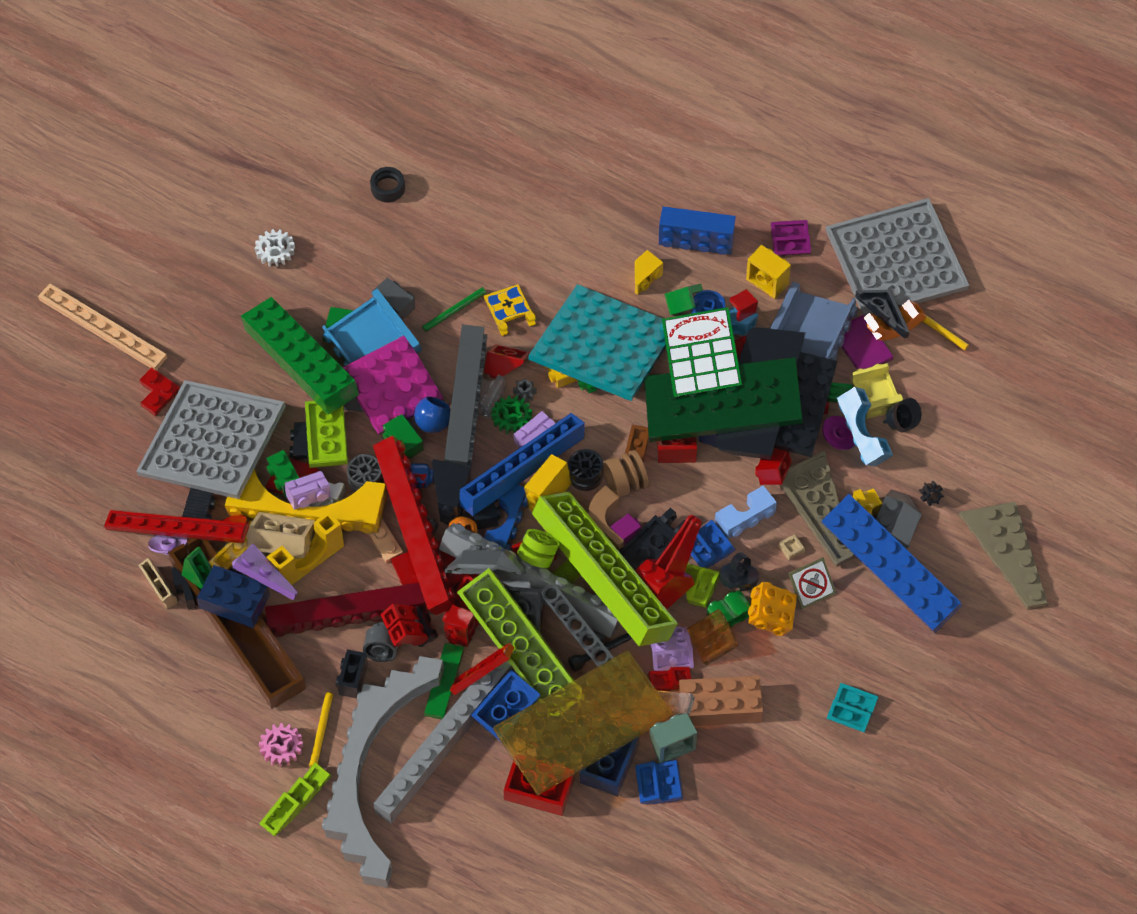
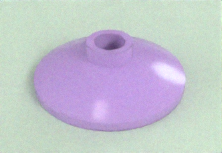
[148,535,187,555]

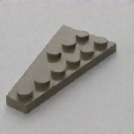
[780,450,853,567]
[959,502,1047,610]

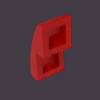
[647,667,691,692]

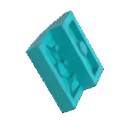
[826,683,879,733]

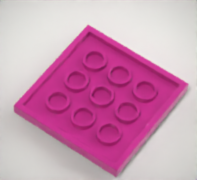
[343,336,444,435]

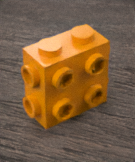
[748,582,797,636]

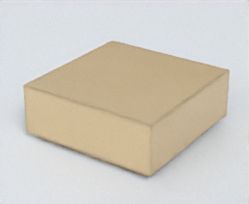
[778,534,805,560]

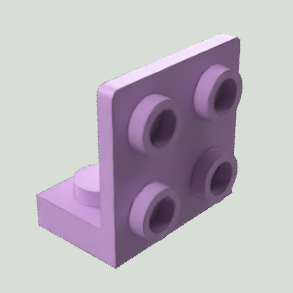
[650,627,694,671]

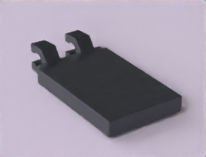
[619,507,685,571]

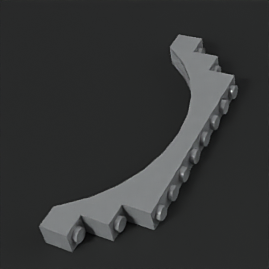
[322,656,444,888]

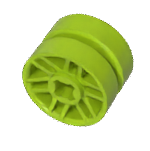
[517,529,560,568]

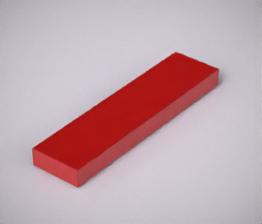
[450,643,515,695]

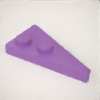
[233,544,298,600]

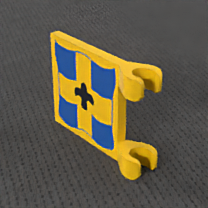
[484,284,536,336]

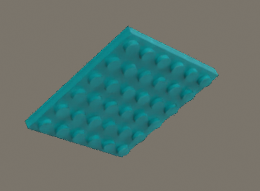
[528,284,666,401]

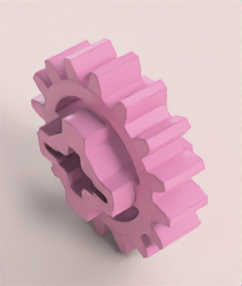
[259,723,303,767]

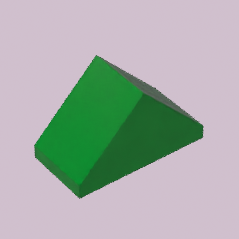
[182,547,212,589]

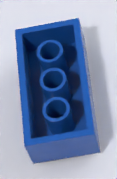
[659,206,736,255]

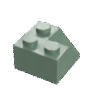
[650,713,697,763]

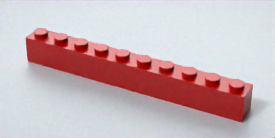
[373,435,457,616]

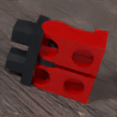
[380,603,438,647]

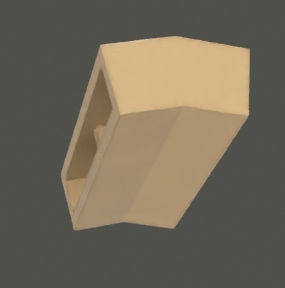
[138,558,178,609]

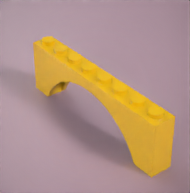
[225,468,388,534]

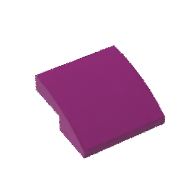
[770,220,811,256]

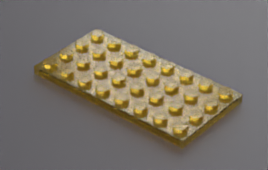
[493,650,673,795]

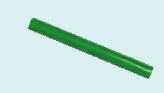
[422,287,486,332]

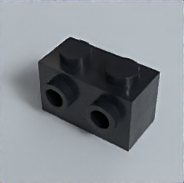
[335,649,368,698]

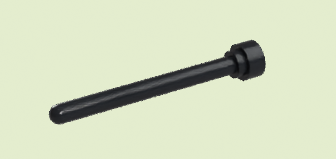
[568,633,633,672]

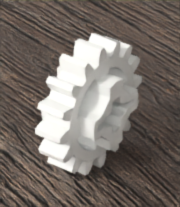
[255,229,295,267]

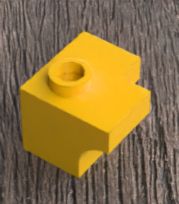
[853,488,882,516]

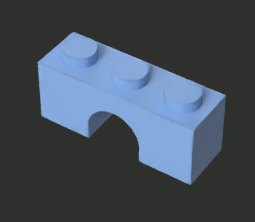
[715,485,777,539]

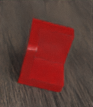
[729,289,758,322]

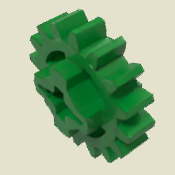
[491,395,532,435]

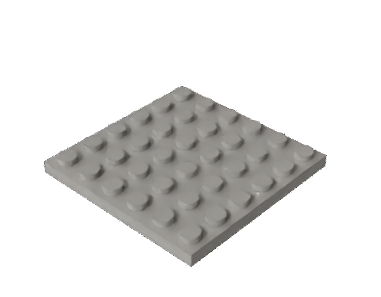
[825,198,969,317]
[136,380,286,499]

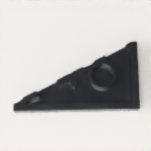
[855,290,910,338]

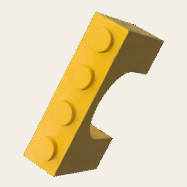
[267,511,344,585]

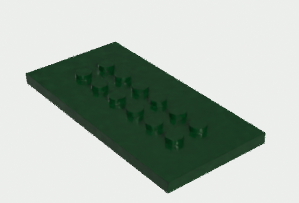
[644,357,803,442]

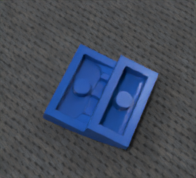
[691,520,736,568]
[635,760,683,804]

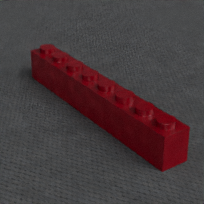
[265,583,426,637]

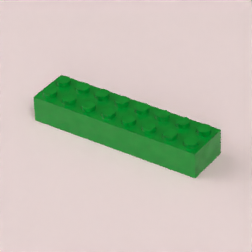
[241,297,359,415]

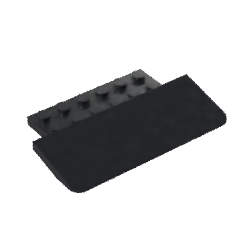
[716,327,837,460]

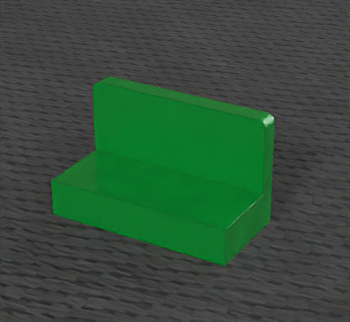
[664,284,703,315]

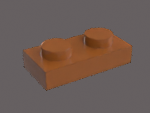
[625,424,649,461]

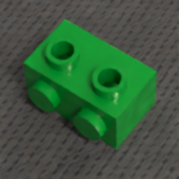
[266,450,299,498]

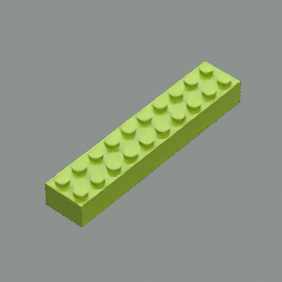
[532,492,678,646]

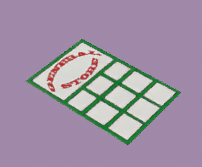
[662,307,742,397]

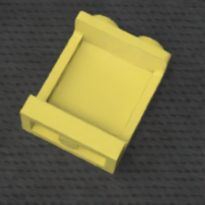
[851,363,903,419]

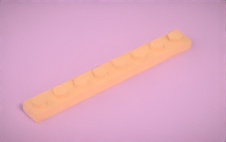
[38,284,167,370]

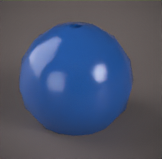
[414,396,451,433]

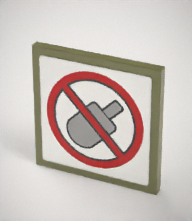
[788,557,836,609]

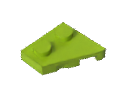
[685,563,720,608]

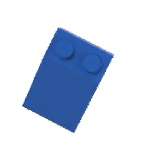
[471,670,541,746]

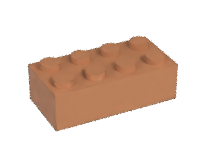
[679,676,763,726]

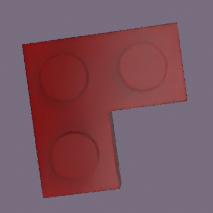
[139,367,180,416]

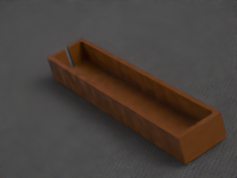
[168,538,306,709]

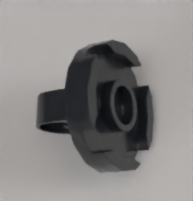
[720,552,759,591]

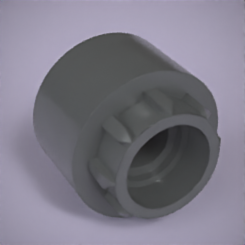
[363,623,398,662]

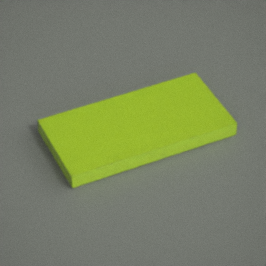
[305,401,348,468]

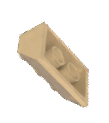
[247,512,315,559]

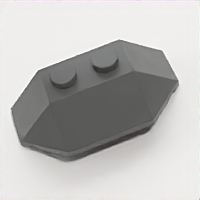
[876,490,922,548]
[445,545,526,575]

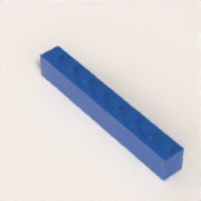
[460,413,585,516]

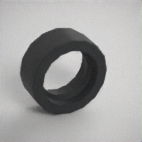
[370,167,405,202]

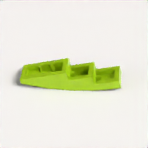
[259,763,332,836]

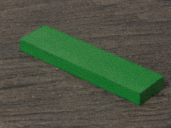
[424,643,464,720]

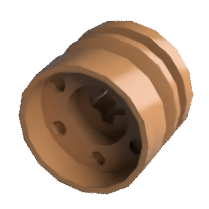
[603,450,649,498]

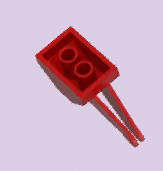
[635,514,702,610]

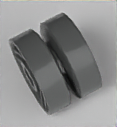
[347,454,383,493]

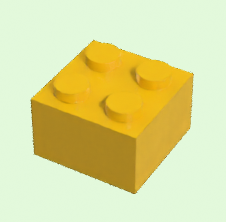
[746,245,791,299]

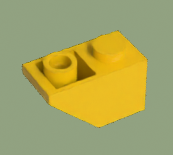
[634,250,663,295]

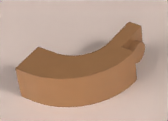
[588,485,624,551]

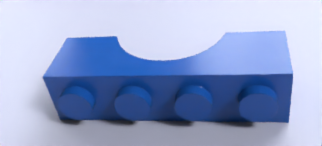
[484,485,528,551]

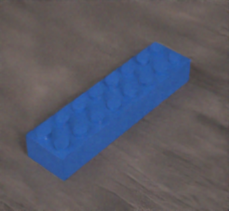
[821,494,963,634]

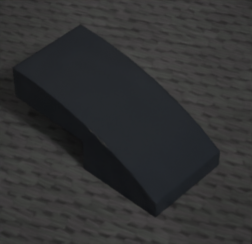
[171,568,196,610]

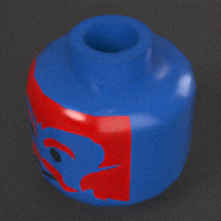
[409,463,433,488]

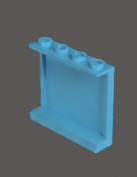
[322,289,422,366]

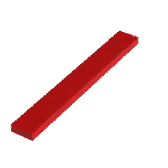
[104,510,250,543]

